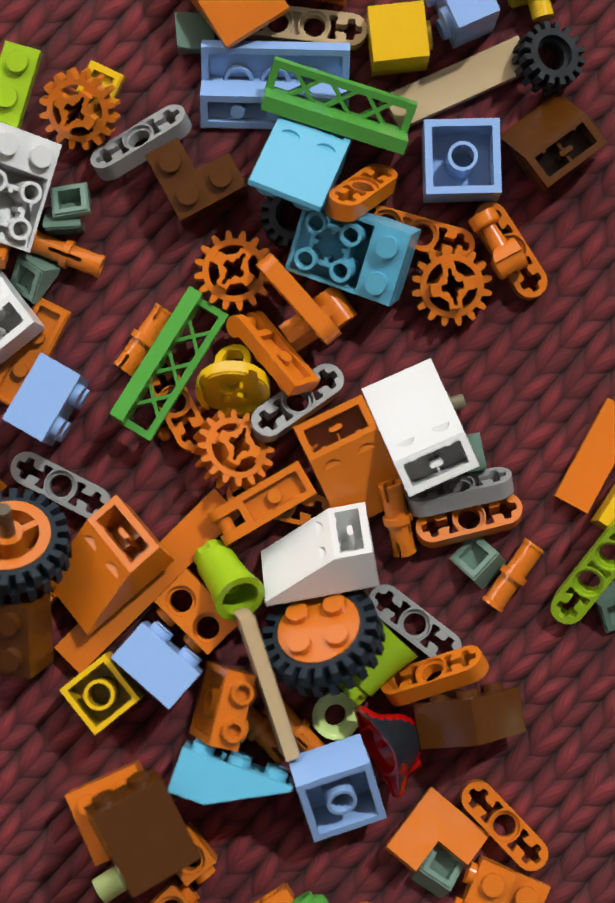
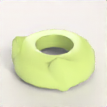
[312,690,358,740]

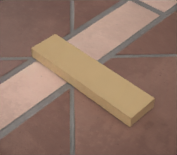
[388,35,523,126]
[233,607,300,762]

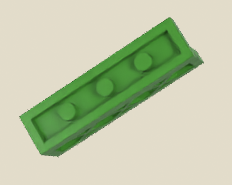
[260,56,418,155]
[109,286,229,443]

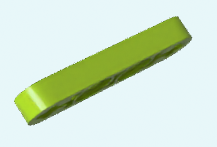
[551,518,615,625]

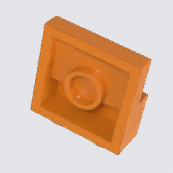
[189,660,258,752]
[452,854,551,903]

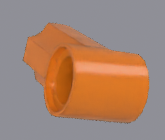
[278,286,358,353]

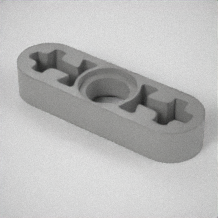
[90,104,192,181]
[250,363,344,442]
[10,452,111,518]
[405,467,514,518]
[368,584,462,658]

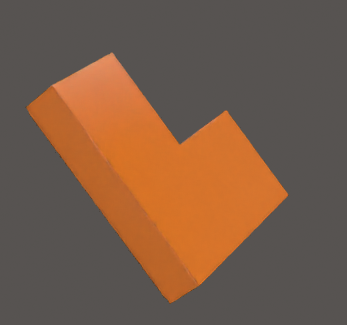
[384,787,490,872]

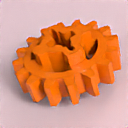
[39,67,121,150]
[194,230,270,313]
[411,244,492,326]
[192,409,274,492]

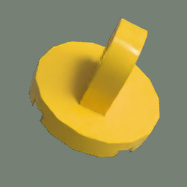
[196,344,270,417]

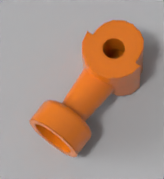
[468,206,528,281]

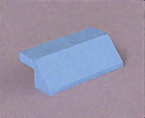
[200,40,350,129]

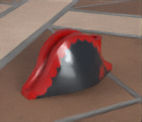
[353,706,422,798]

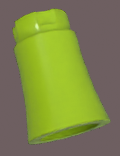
[194,539,265,620]
[338,621,418,706]

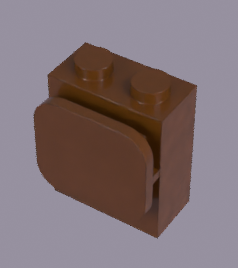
[84,769,202,898]

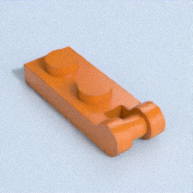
[226,310,320,397]
[207,461,317,546]

